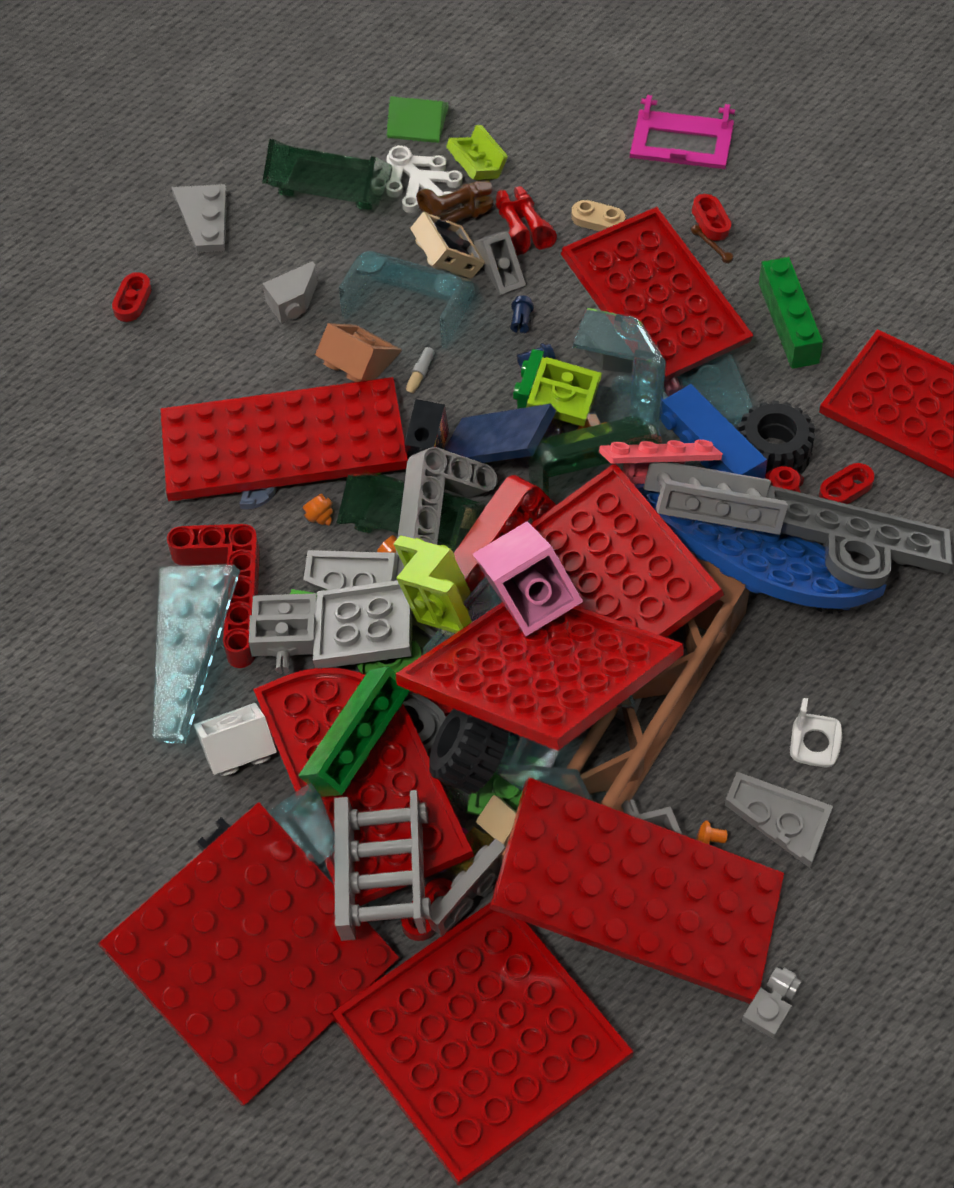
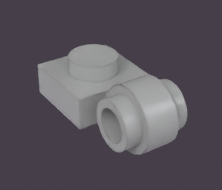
[742,967,802,1039]

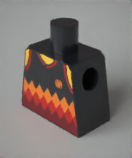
[404,399,449,463]

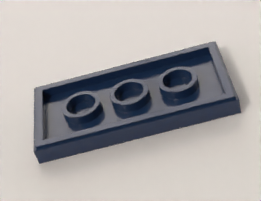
[444,403,556,463]

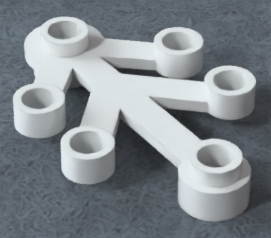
[386,146,462,214]

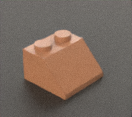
[315,323,402,382]

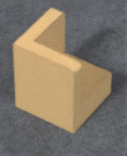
[476,795,517,846]

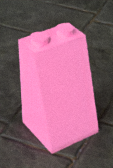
[473,521,583,636]

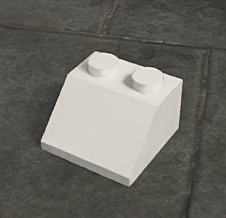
[194,703,277,776]

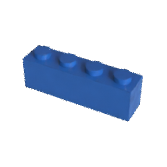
[661,384,767,479]

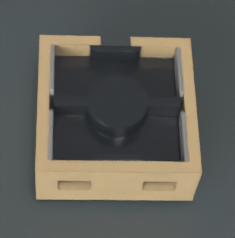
[410,212,485,279]

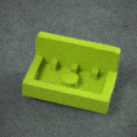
[446,125,508,180]

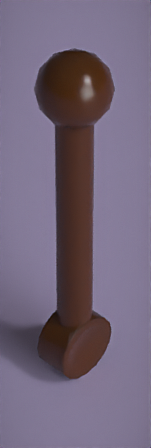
[691,224,733,263]

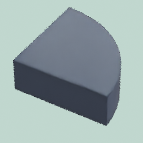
[240,487,277,509]

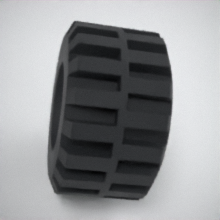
[738,401,815,474]
[429,709,509,794]

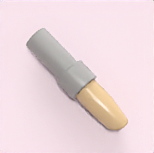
[406,347,435,393]

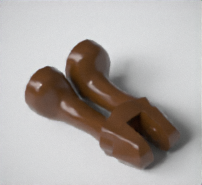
[416,181,493,223]

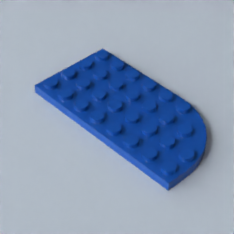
[635,484,887,610]

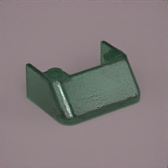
[262,139,392,210]
[529,416,662,497]
[336,473,485,553]

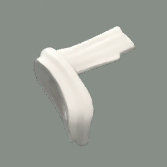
[790,698,842,768]

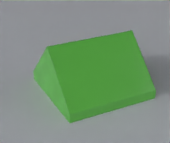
[387,96,448,143]

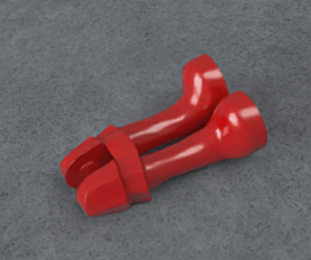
[496,186,557,256]

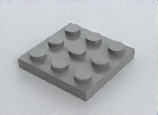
[313,580,412,668]

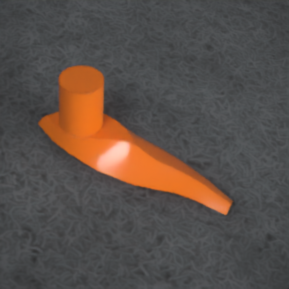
[696,820,728,844]

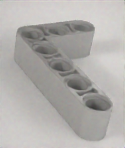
[396,447,497,580]

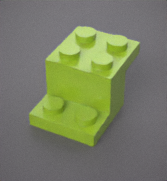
[526,357,602,427]
[394,535,472,633]

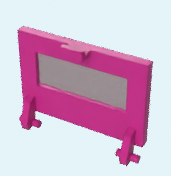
[630,95,735,169]

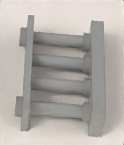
[643,462,788,535]
[334,790,432,941]

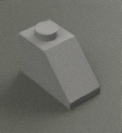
[473,231,526,295]
[263,261,318,323]

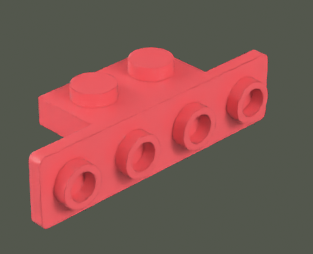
[599,440,723,484]

